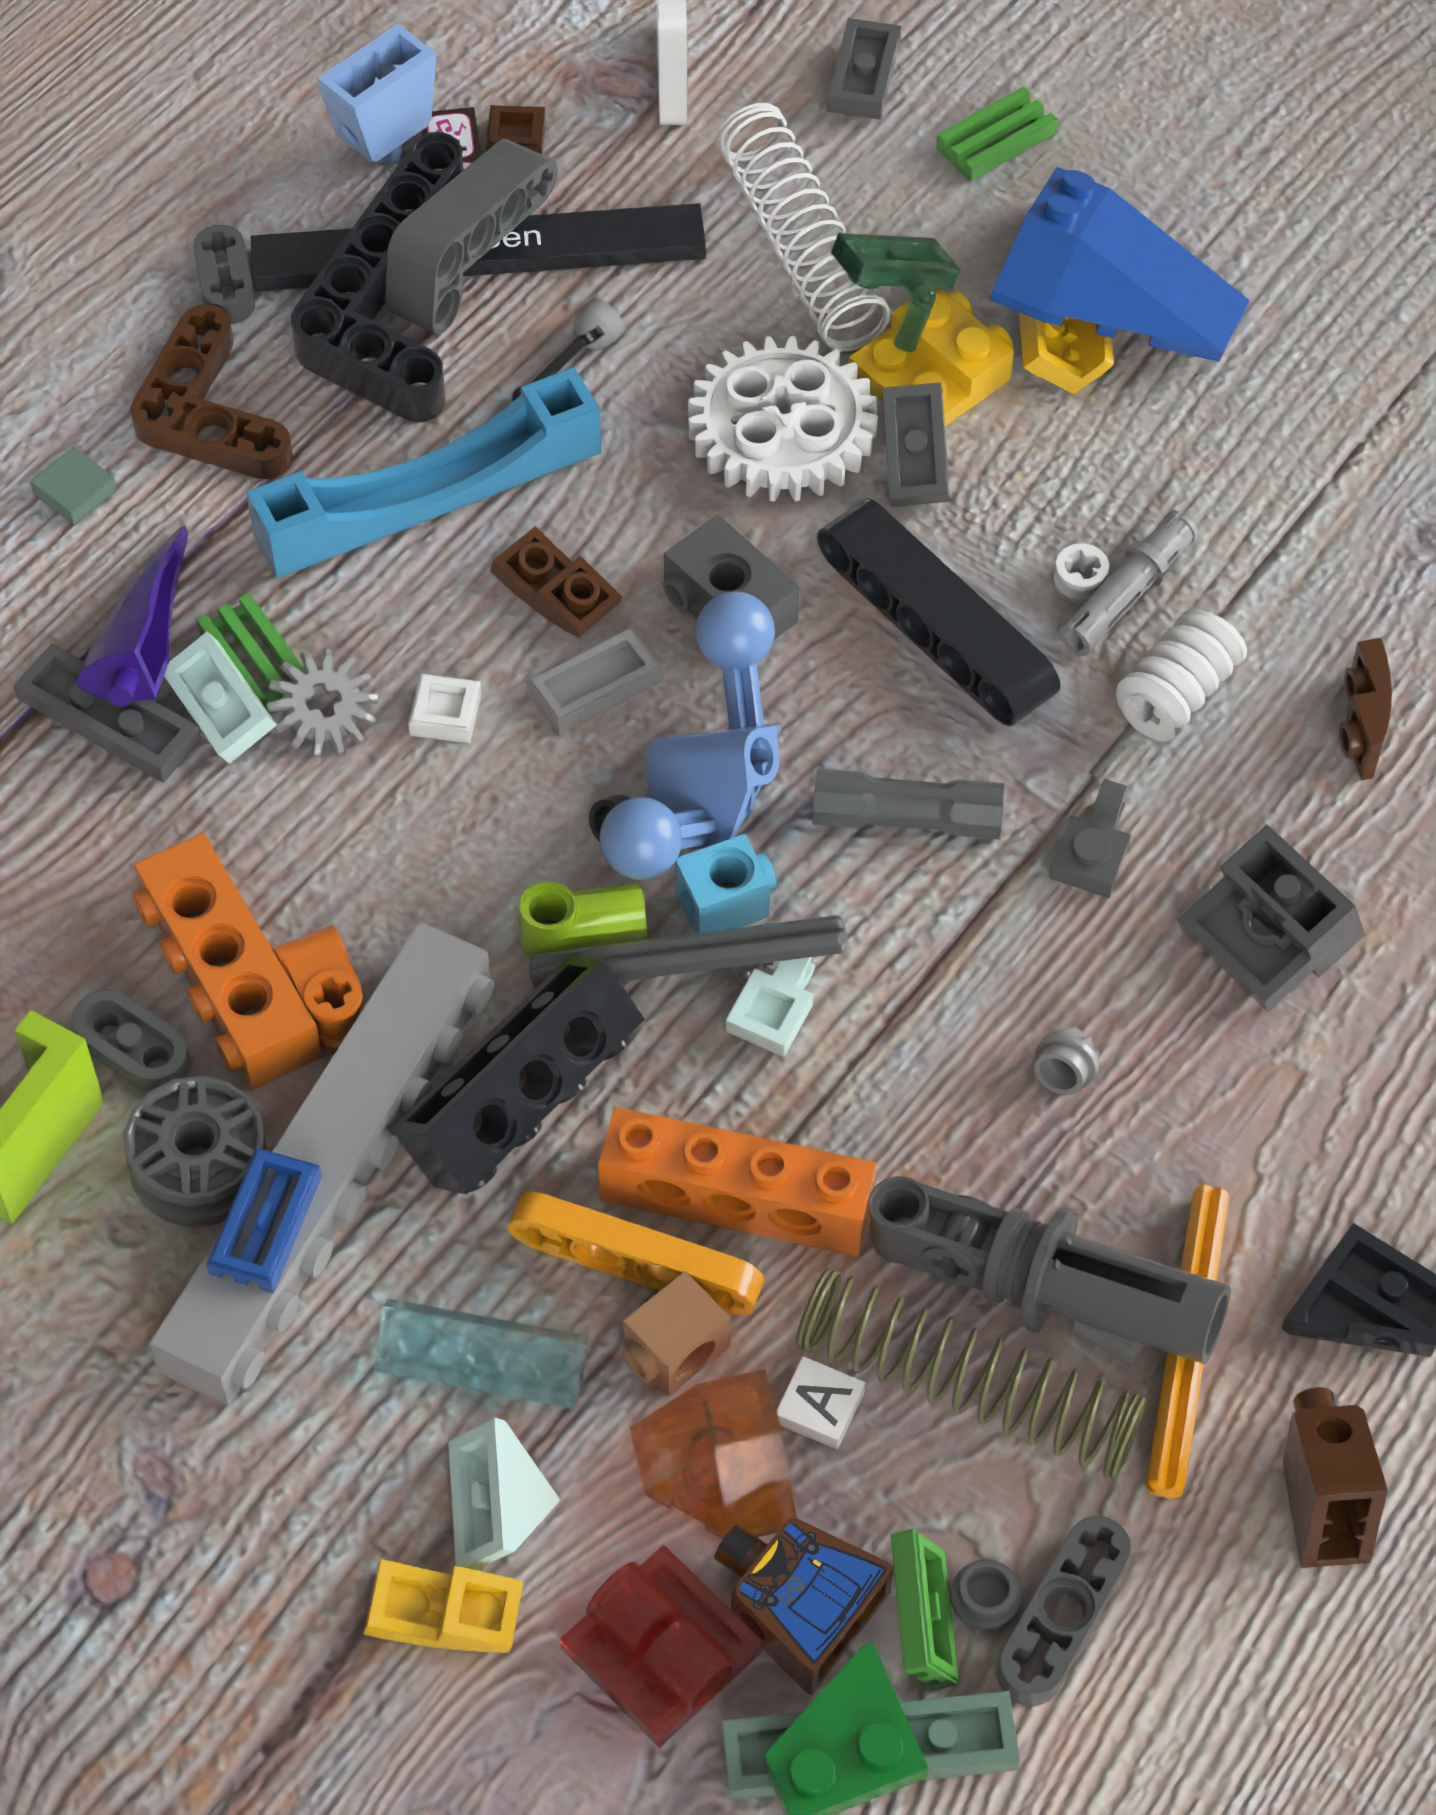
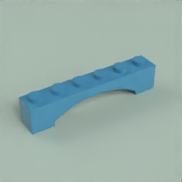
[246,367,602,579]

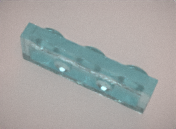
[374,1299,589,1409]

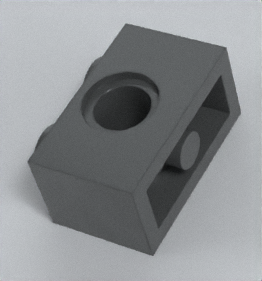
[663,514,799,640]

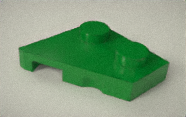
[764,1642,929,1815]

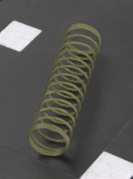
[796,1267,1147,1479]

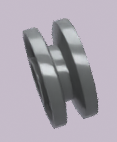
[123,1076,266,1227]

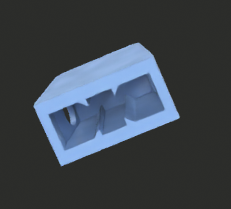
[317,23,436,165]

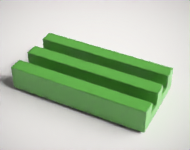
[936,86,1058,181]
[196,593,304,710]
[890,1528,959,1690]

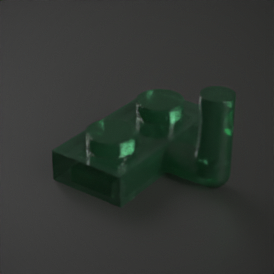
[831,233,961,352]

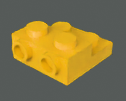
[848,284,1014,426]

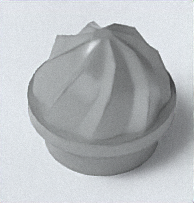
[1034,1027,1099,1095]

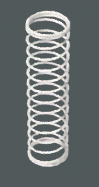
[717,103,891,352]

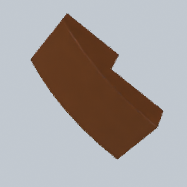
[490,526,622,638]
[1339,638,1392,780]

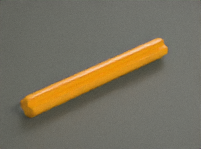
[1146,1184,1229,1499]

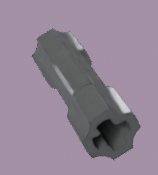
[812,768,1004,840]

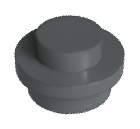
[951,1560,1022,1631]

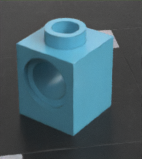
[675,834,777,933]

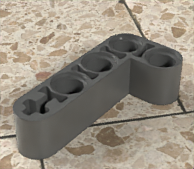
[385,139,558,334]

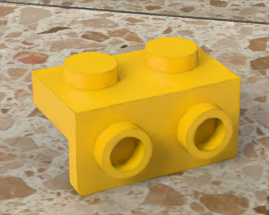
[1018,312,1114,395]

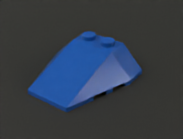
[989,167,1250,362]

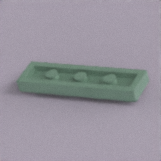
[721,1691,1020,1801]

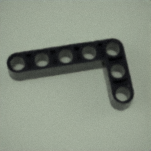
[291,132,463,422]

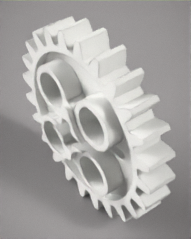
[688,336,878,502]

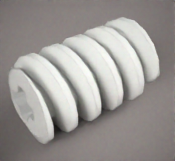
[1116,609,1247,741]

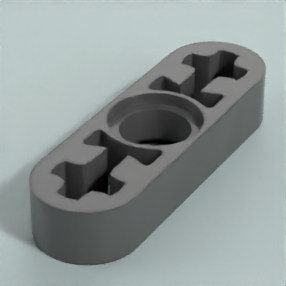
[998,1516,1131,1706]

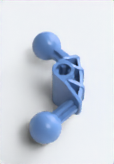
[600,591,781,880]

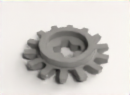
[267,649,378,757]

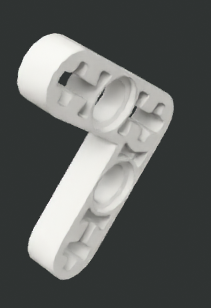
[655,0,687,125]

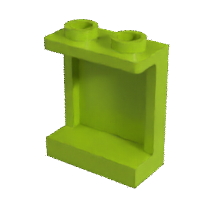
[0,1010,104,1224]

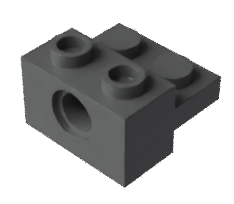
[1177,824,1365,1012]

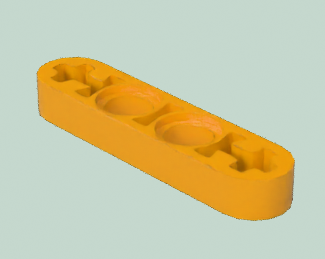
[507,1192,765,1316]

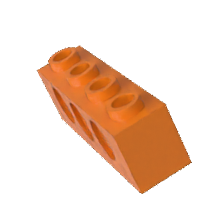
[131,832,322,1091]
[598,1106,876,1257]

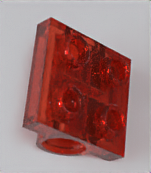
[560,1544,763,1748]

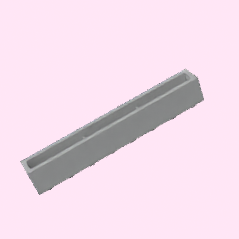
[149,921,495,1407]

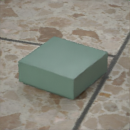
[30,446,117,525]

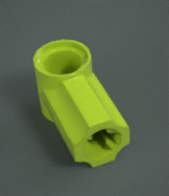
[519,881,647,958]

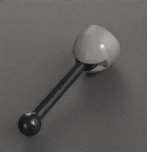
[512,298,625,402]

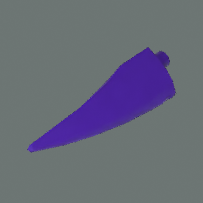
[76,525,189,707]

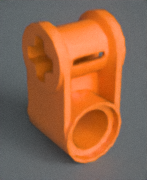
[272,924,364,1053]

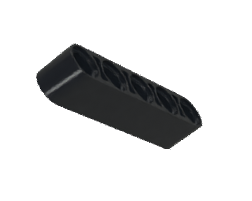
[817,498,1061,726]

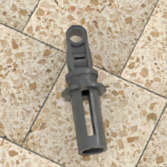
[868,1176,1231,1364]

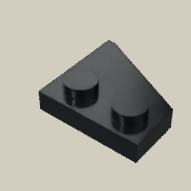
[1282,1223,1436,1357]

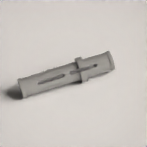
[1059,510,1198,656]

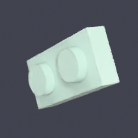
[164,631,277,764]

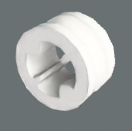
[1053,543,1110,604]

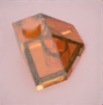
[630,1369,797,1540]

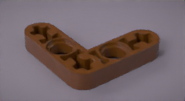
[130,304,293,479]

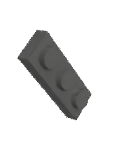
[13,644,201,783]

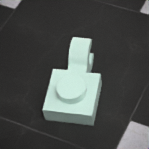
[726,957,815,1057]

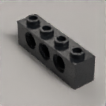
[390,956,645,1195]

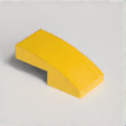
[363,1559,524,1653]

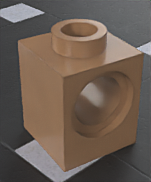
[622,1271,731,1396]

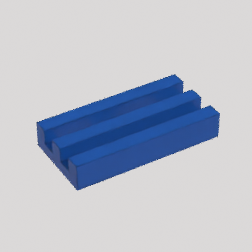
[207,1147,322,1293]

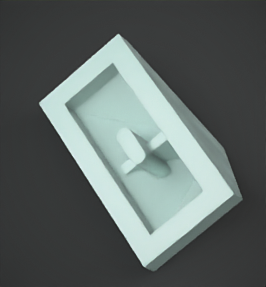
[448,1418,561,1570]

